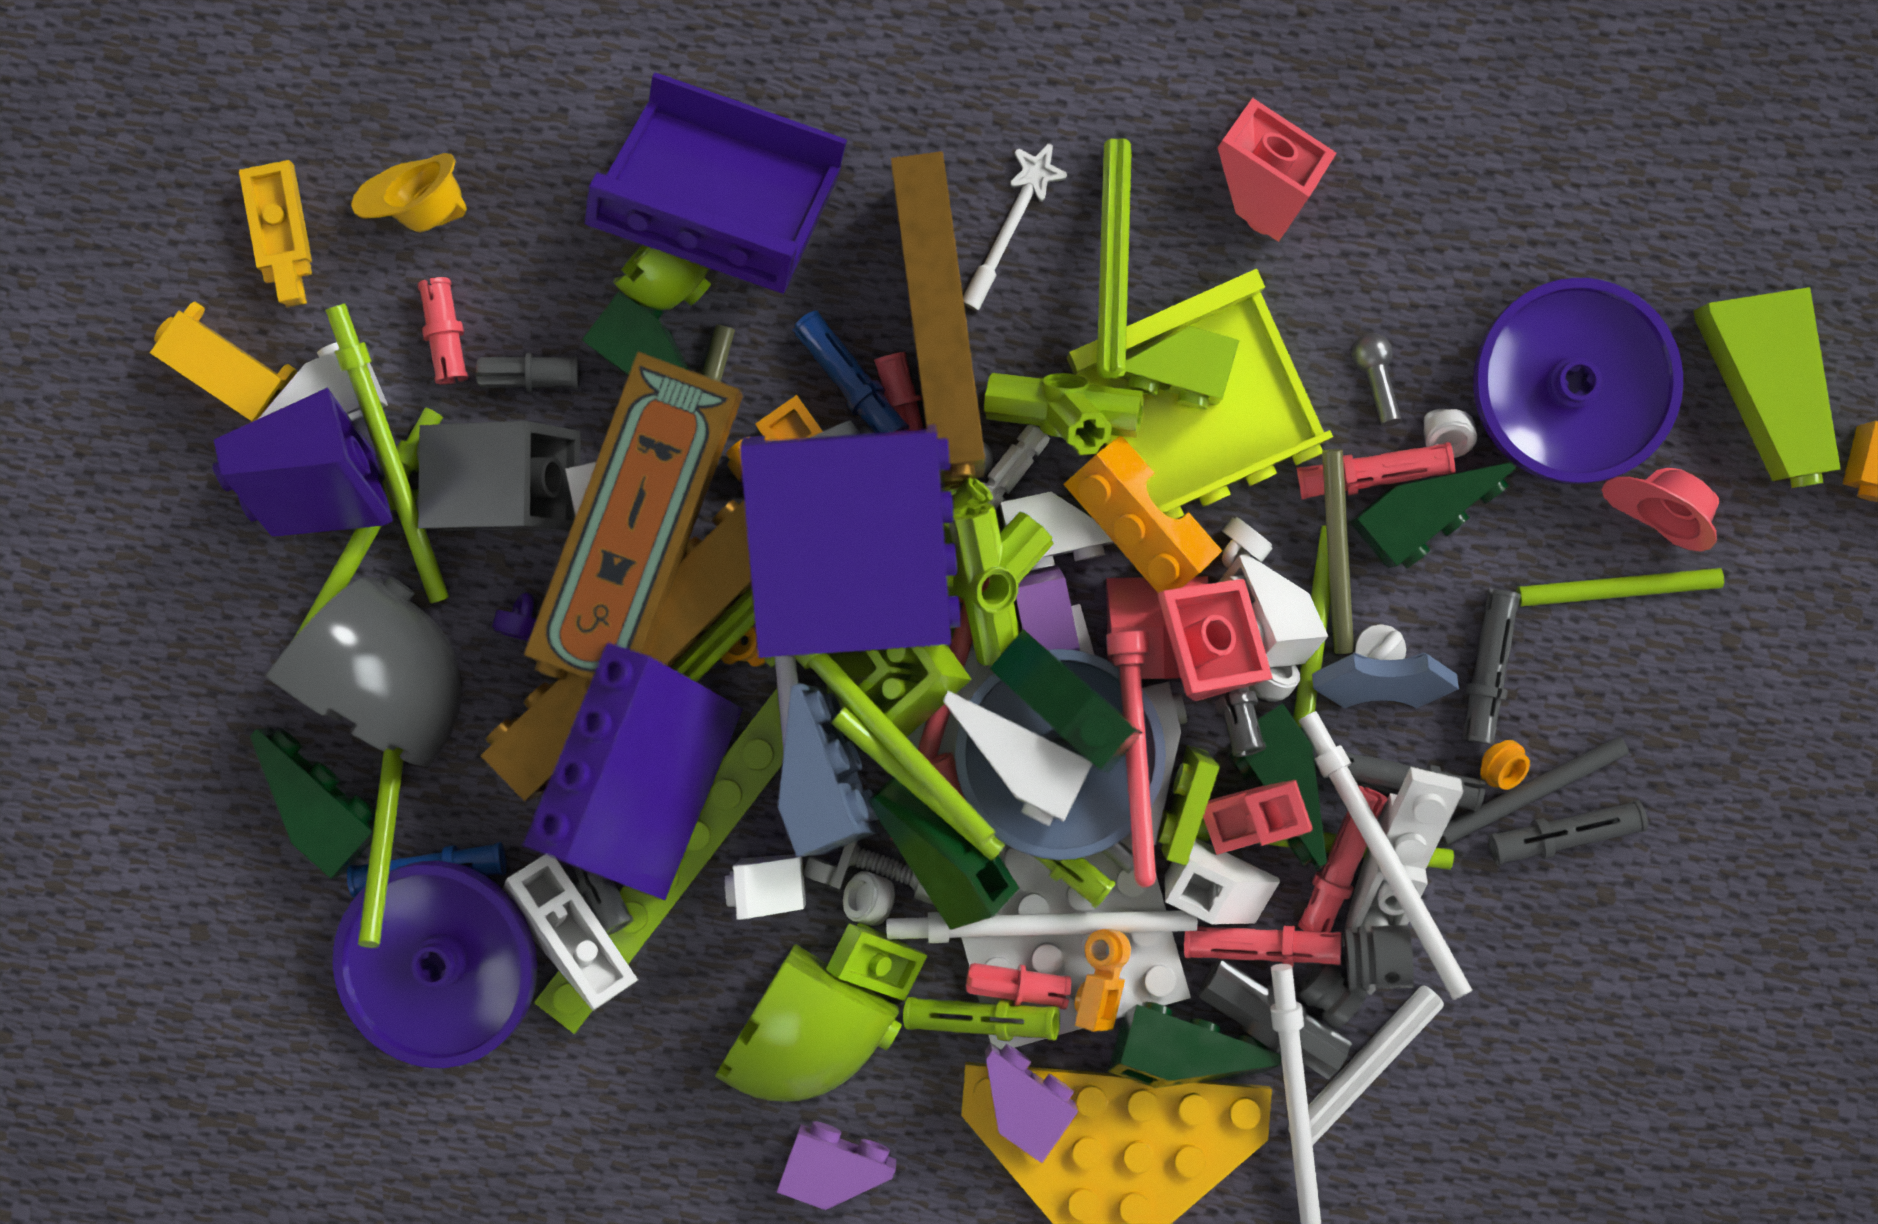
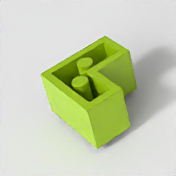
[841,645,972,738]

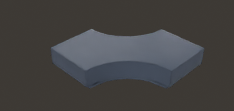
[1312,652,1459,709]

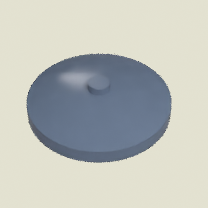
[955,649,1166,860]

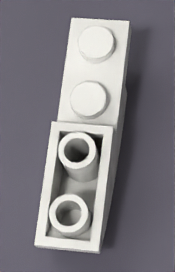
[1342,767,1463,947]

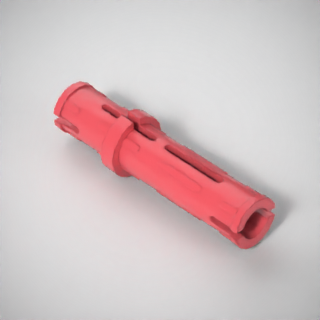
[1296,442,1456,500]
[1298,786,1388,932]
[1184,926,1342,967]

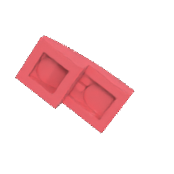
[1203,780,1313,855]

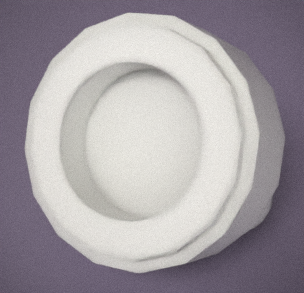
[1424,409,1477,458]
[1222,517,1273,568]
[1353,624,1407,660]
[1249,665,1300,702]
[843,871,895,926]

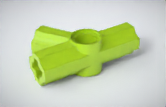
[984,373,1144,455]
[948,503,1054,666]

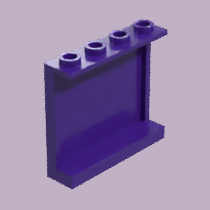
[585,72,847,294]
[740,424,960,658]
[523,642,743,900]

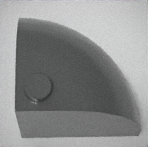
[265,576,461,767]

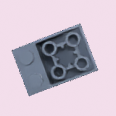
[778,684,880,857]

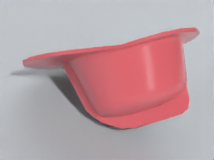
[1602,468,1719,552]

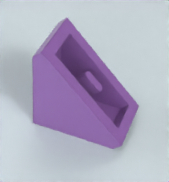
[1014,564,1080,651]

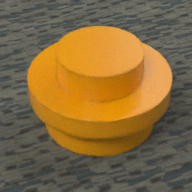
[1480,740,1530,790]

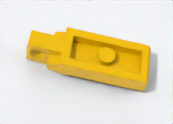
[239,160,312,308]

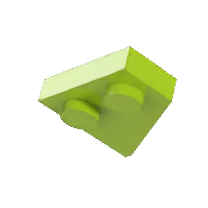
[1157,745,1219,866]

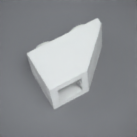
[1000,492,1113,571]
[1218,554,1328,667]
[1165,838,1280,924]
[725,854,806,919]

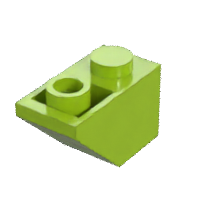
[1120,326,1240,410]

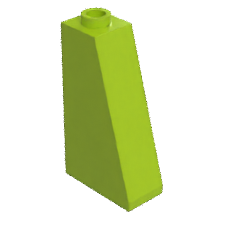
[1693,287,1841,488]

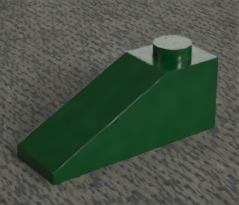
[582,291,689,376]
[989,629,1143,773]

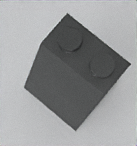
[416,421,581,532]

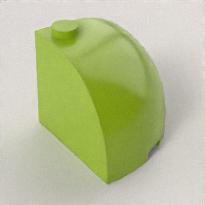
[715,944,902,1102]

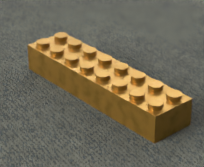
[481,500,752,801]

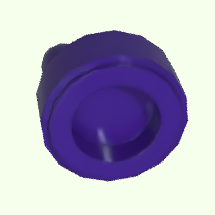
[491,592,537,642]

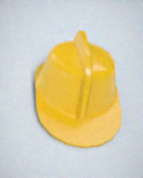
[351,153,467,233]

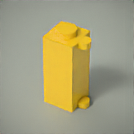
[150,301,297,422]

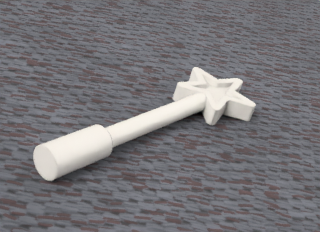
[963,144,1067,311]

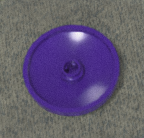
[1473,278,1683,484]
[333,861,537,1068]

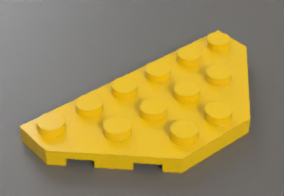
[961,1062,1272,1224]

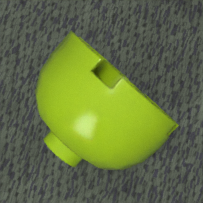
[613,245,711,310]

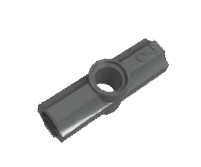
[1197,959,1352,1079]

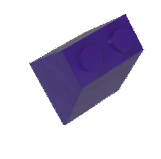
[213,387,393,537]

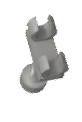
[803,841,933,905]

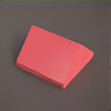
[1158,579,1273,701]

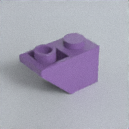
[985,1043,1078,1163]
[777,1121,896,1210]

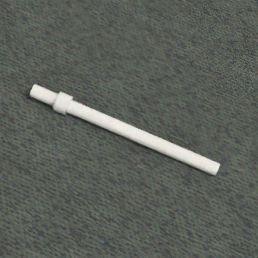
[1298,711,1472,1000]
[886,910,1198,943]
[1270,964,1321,1224]

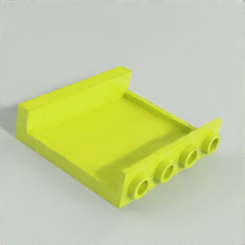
[1067,269,1333,519]

